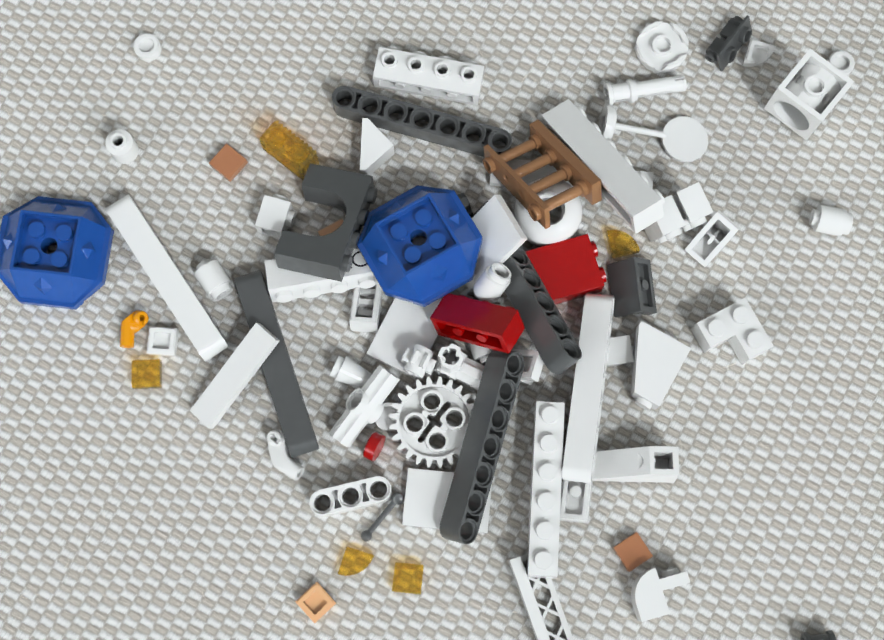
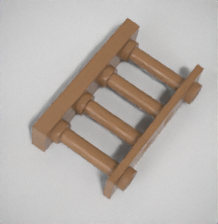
[483,120,602,229]

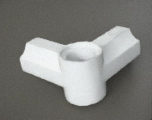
[433,343,485,391]

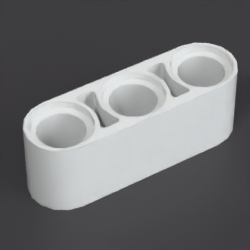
[309,476,392,517]

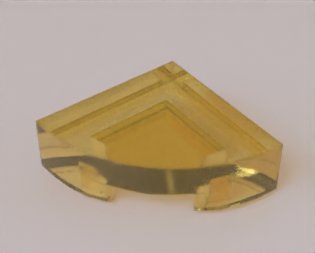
[606,230,640,258]
[338,547,374,576]

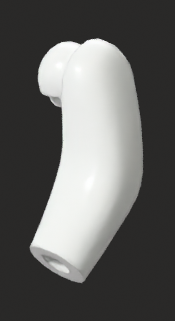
[266,429,304,480]

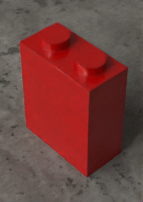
[525,234,607,305]

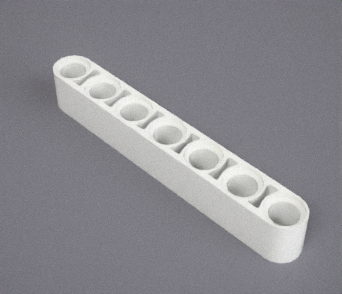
[105,194,229,362]
[562,293,615,483]

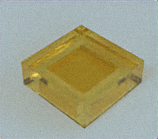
[132,359,162,390]
[392,562,424,594]

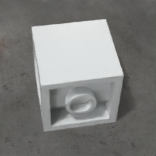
[764,49,855,141]

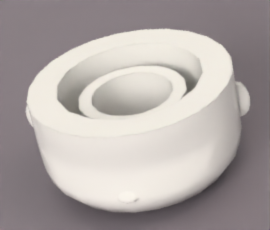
[511,178,584,247]

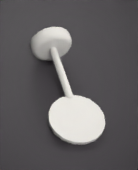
[598,105,708,162]

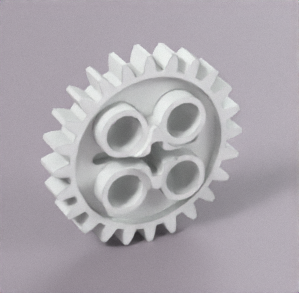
[389,376,474,468]

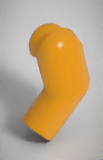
[120,310,149,348]

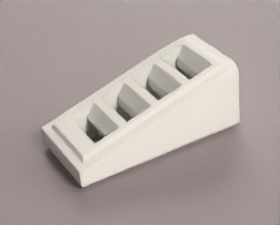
[349,283,383,333]

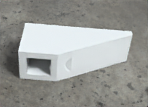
[593,446,679,483]

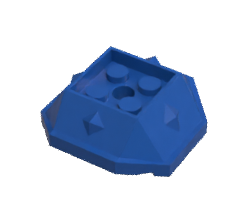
[357,185,483,307]
[0,196,114,310]

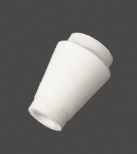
[330,355,372,387]

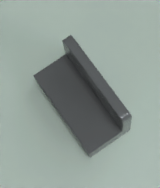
[608,257,657,318]

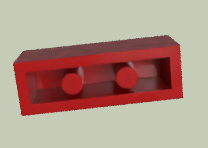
[430,293,525,354]

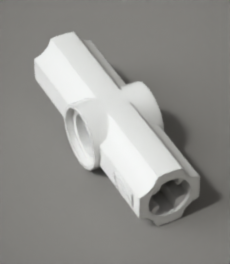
[329,365,400,447]

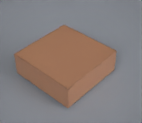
[209,143,248,182]
[612,532,653,572]

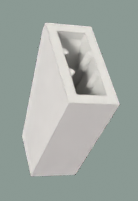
[630,321,691,410]

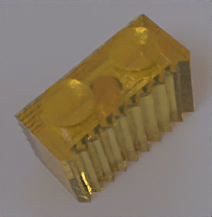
[259,120,319,180]

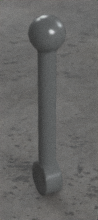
[361,492,404,542]

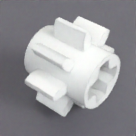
[401,344,437,379]

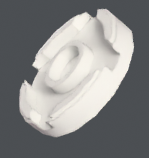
[635,21,689,73]

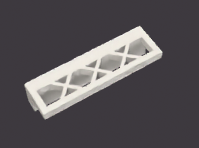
[508,554,573,640]

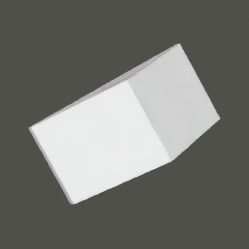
[360,118,395,175]
[684,210,740,267]

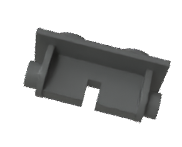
[705,15,752,71]

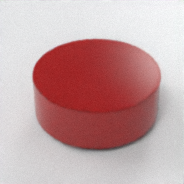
[363,432,386,462]

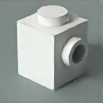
[255,194,296,239]

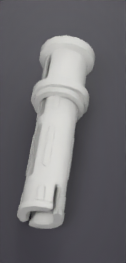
[603,74,687,106]

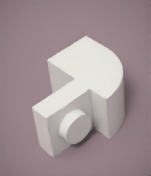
[631,567,690,622]

